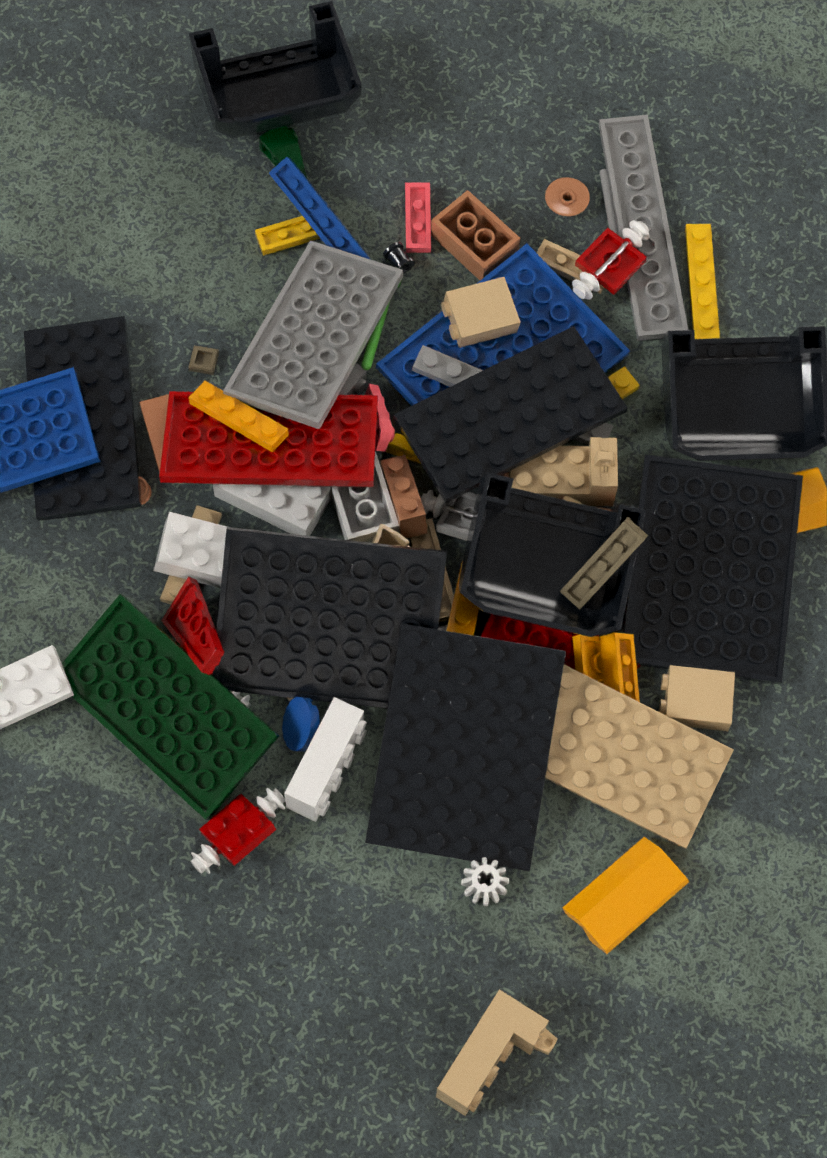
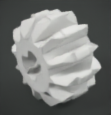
[461,857,509,906]

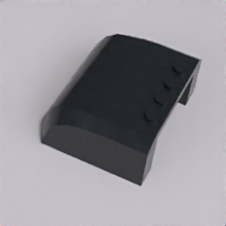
[189,1,362,139]
[661,326,827,461]
[459,472,646,637]

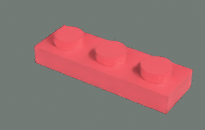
[405,183,431,253]
[365,384,395,452]

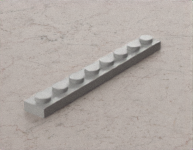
[412,345,613,446]

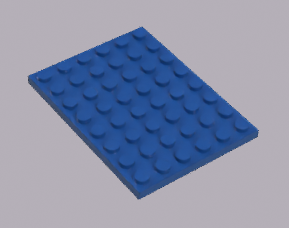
[376,244,630,406]

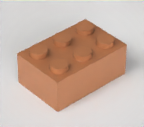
[431,190,520,280]

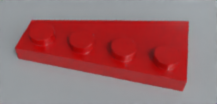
[161,576,224,675]

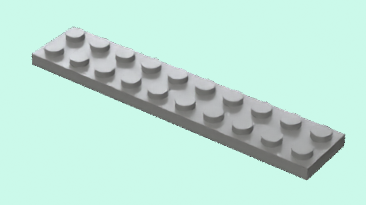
[599,115,688,341]

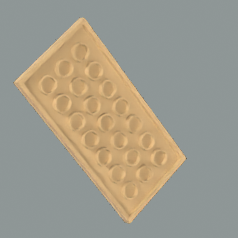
[545,665,734,849]

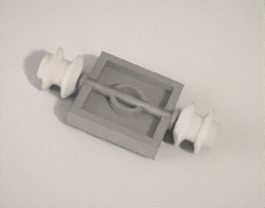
[421,490,477,541]

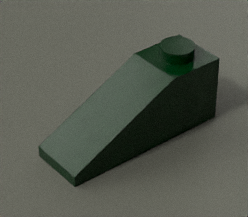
[259,126,307,178]

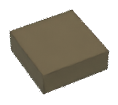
[188,345,219,375]

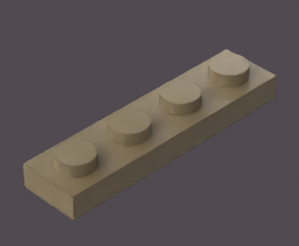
[560,517,648,609]

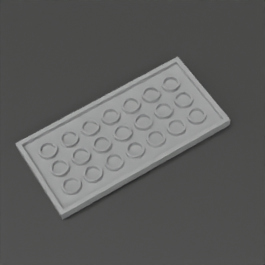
[223,241,403,429]

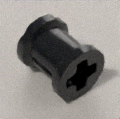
[383,242,415,274]

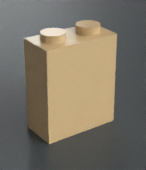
[441,277,520,348]
[659,665,735,731]

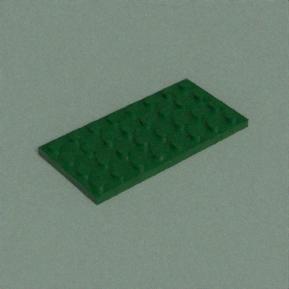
[62,594,279,820]

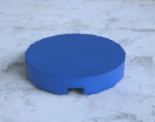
[282,697,320,752]

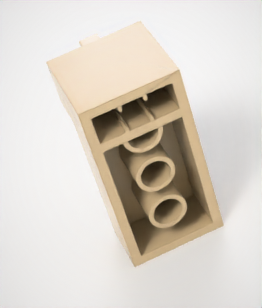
[509,437,618,506]
[436,989,557,1116]

